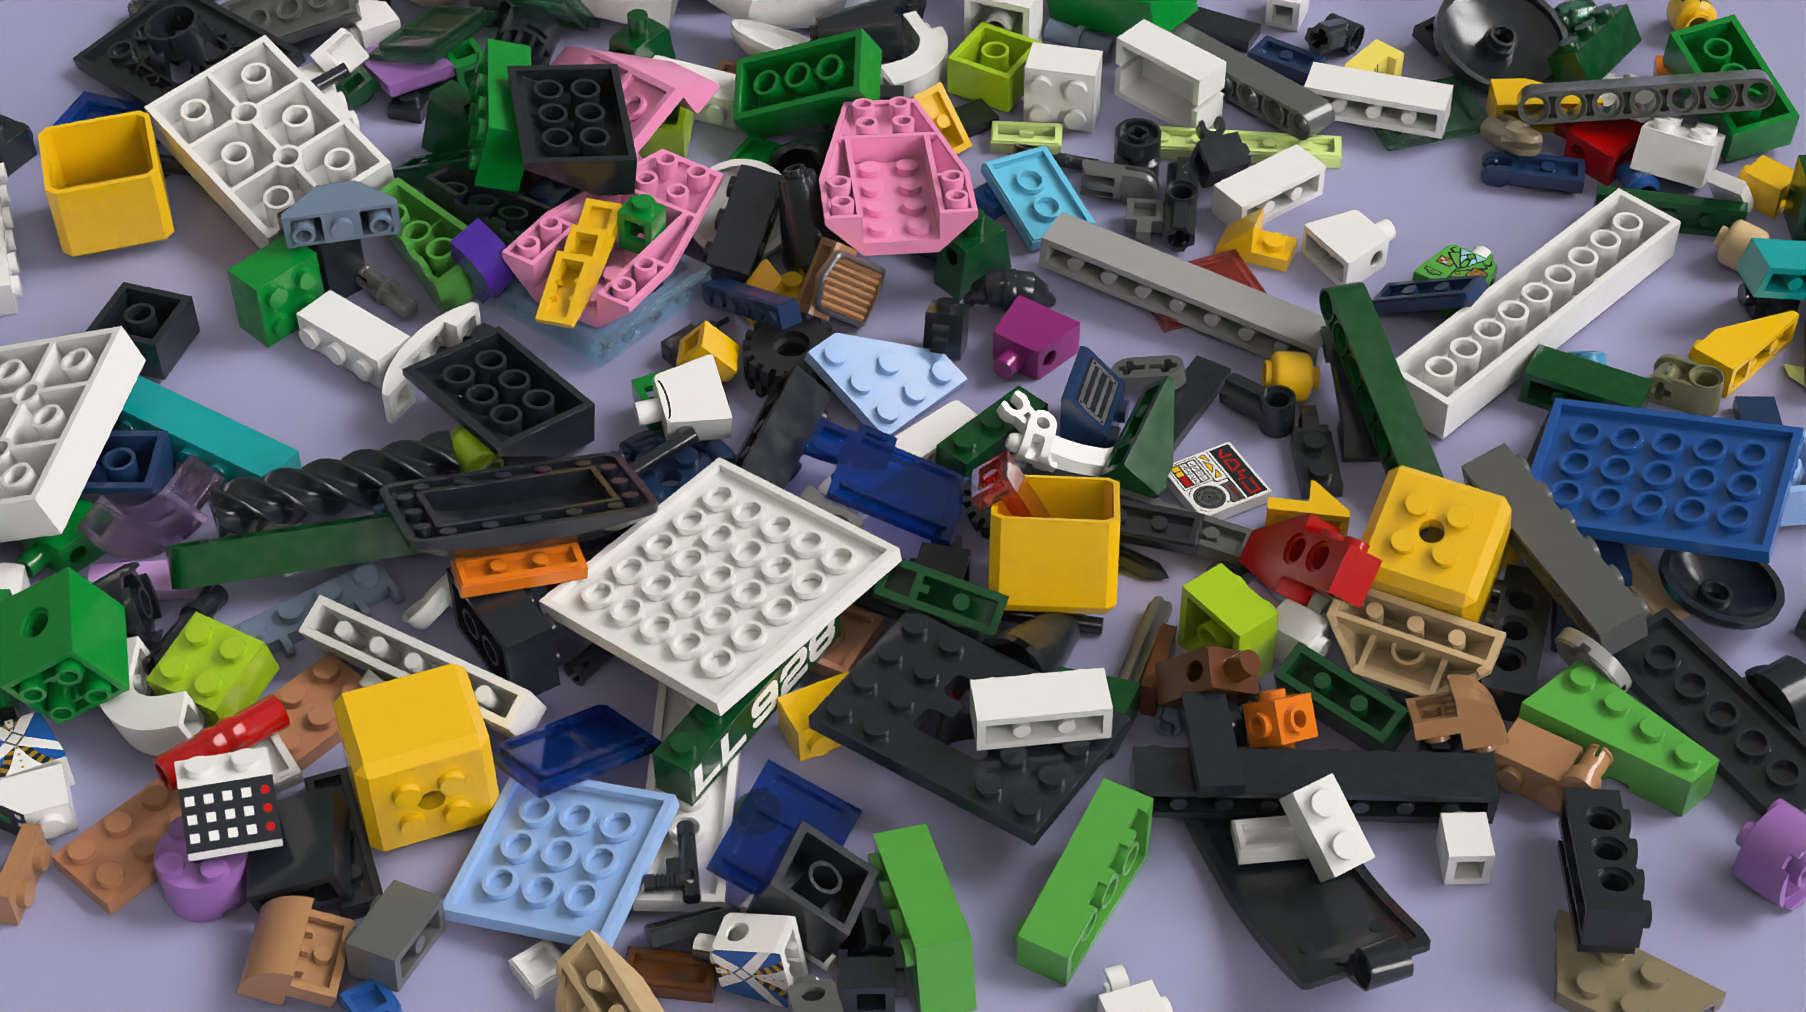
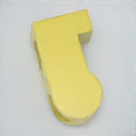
[1344,39,1404,76]

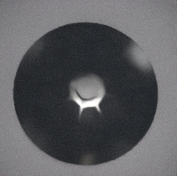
[1433,0,1569,95]

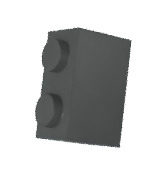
[344,880,445,992]

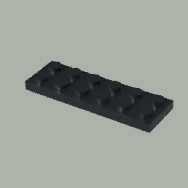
[1612,607,1806,816]

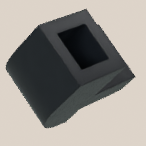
[1743,655,1806,736]

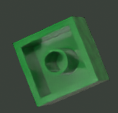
[227,235,324,348]

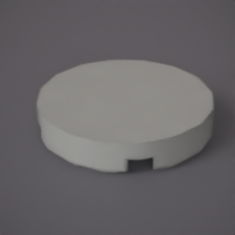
[1554,627,1632,692]

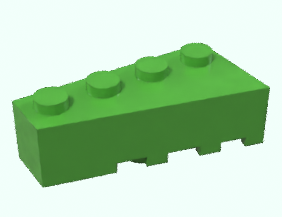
[1013,778,1154,986]
[868,823,977,1012]

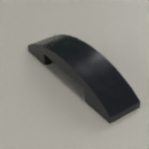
[1320,326,1381,462]

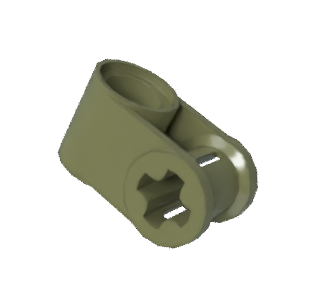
[1647,354,1725,416]

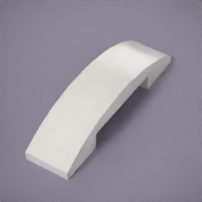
[382,302,481,425]

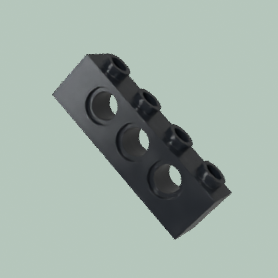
[1478,564,1553,722]

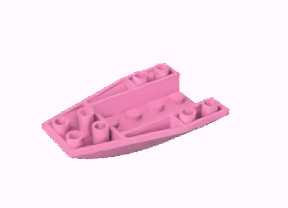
[551,46,720,162]
[819,96,978,256]
[502,149,724,329]

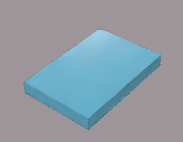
[980,145,1097,251]

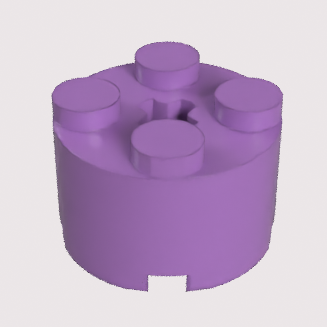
[1731,798,1806,910]
[153,816,248,922]

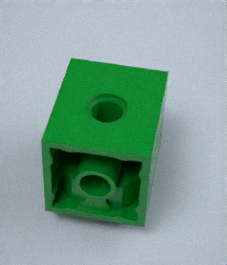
[0,567,130,725]

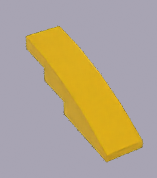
[535,198,623,328]

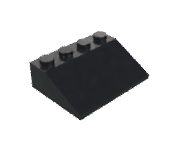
[507,64,637,196]
[402,326,595,456]

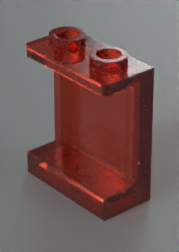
[971,450,1052,518]

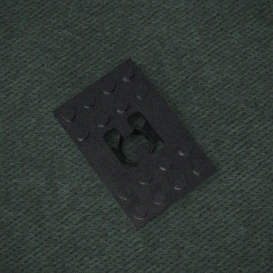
[73,0,306,109]
[809,607,1131,846]

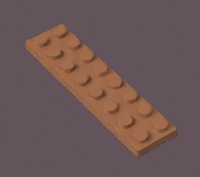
[51,652,363,915]

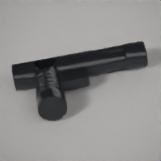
[644,820,701,904]

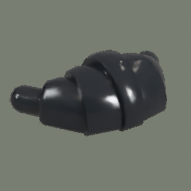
[963,269,1056,312]

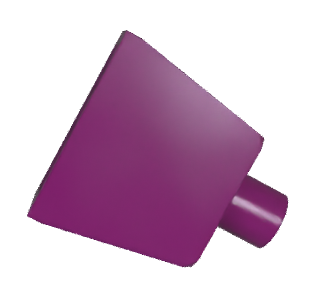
[992,295,1080,380]

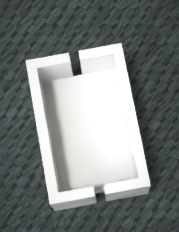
[1114,19,1226,129]

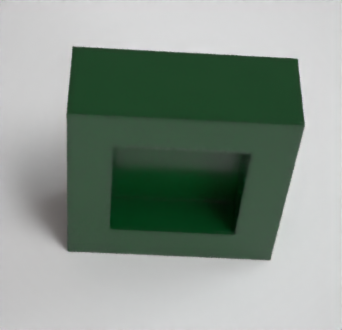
[336,65,381,110]

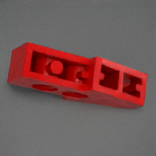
[1238,513,1382,608]

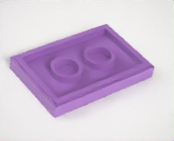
[362,32,456,98]

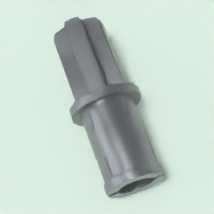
[356,265,418,318]

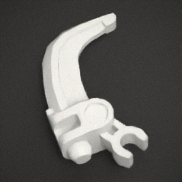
[996,390,1114,477]

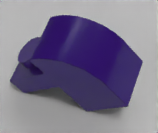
[450,218,517,304]

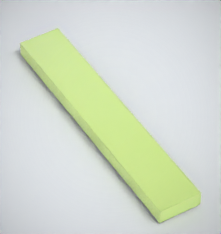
[1159,126,1341,169]

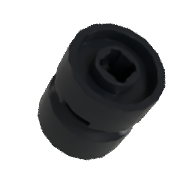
[1113,118,1162,177]

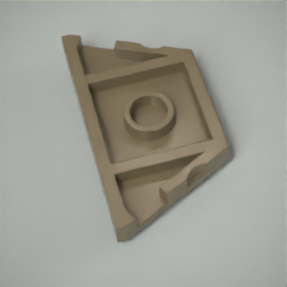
[1554,909,1726,1012]

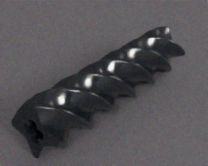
[208,430,461,537]

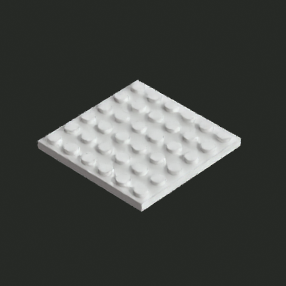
[539,457,902,716]

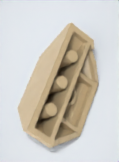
[1326,588,1506,697]
[555,929,665,1012]

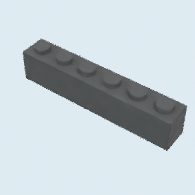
[1461,443,1649,655]

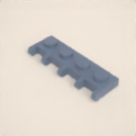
[232,560,404,657]

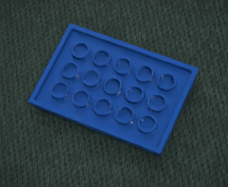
[1531,398,1804,564]

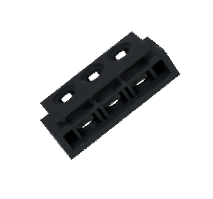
[1557,788,1652,954]

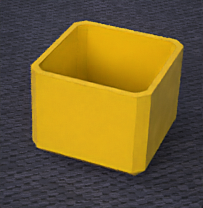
[38,110,174,257]
[1361,465,1512,624]
[988,474,1120,614]
[333,663,499,852]

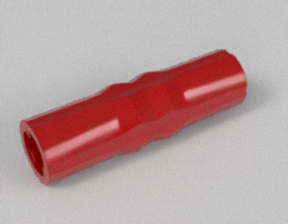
[152,694,290,792]

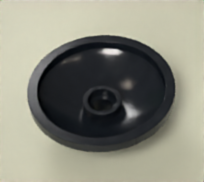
[1658,549,1785,630]

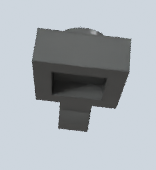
[1125,198,1164,247]

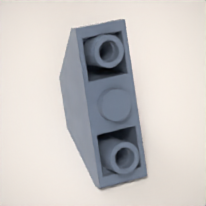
[281,180,402,249]

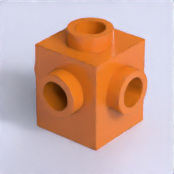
[1242,688,1318,749]

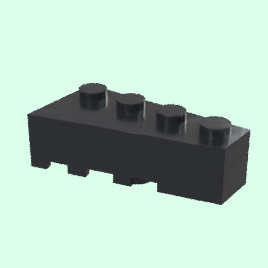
[424,165,553,247]

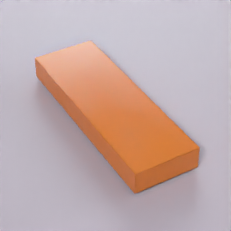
[451,542,588,598]

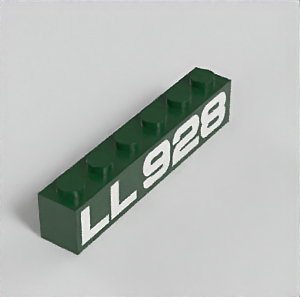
[652,614,841,806]

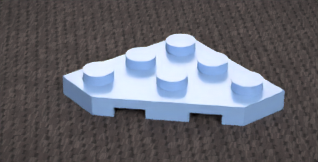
[804,333,967,444]

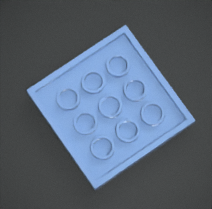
[443,767,680,947]

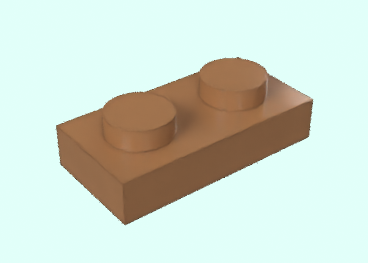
[0,823,52,925]

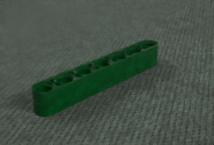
[1319,282,1444,478]
[165,512,426,590]

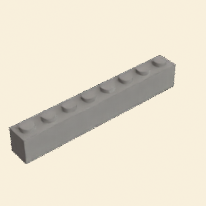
[1039,212,1326,367]

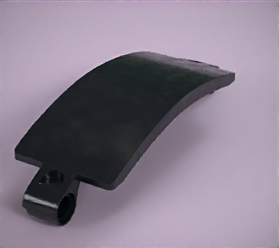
[1182,700,1431,991]

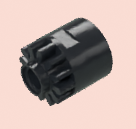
[494,4,561,65]

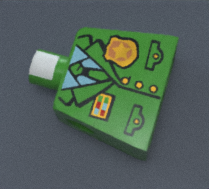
[1412,244,1498,318]

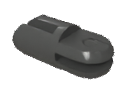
[1080,159,1159,202]

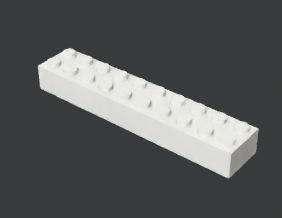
[1396,188,1681,440]

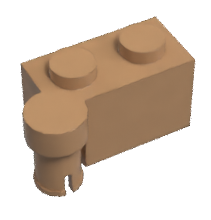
[1494,718,1613,813]

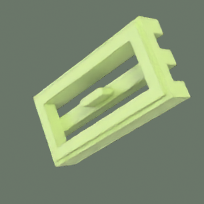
[990,121,1063,155]

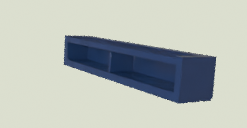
[701,276,802,330]

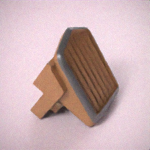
[797,236,886,328]

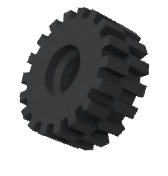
[742,312,837,398]

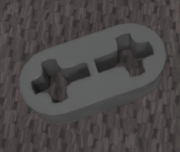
[1111,355,1187,394]

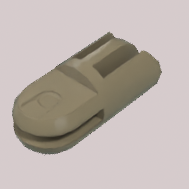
[1480,114,1543,157]

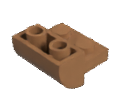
[1405,674,1509,753]
[236,896,355,1008]

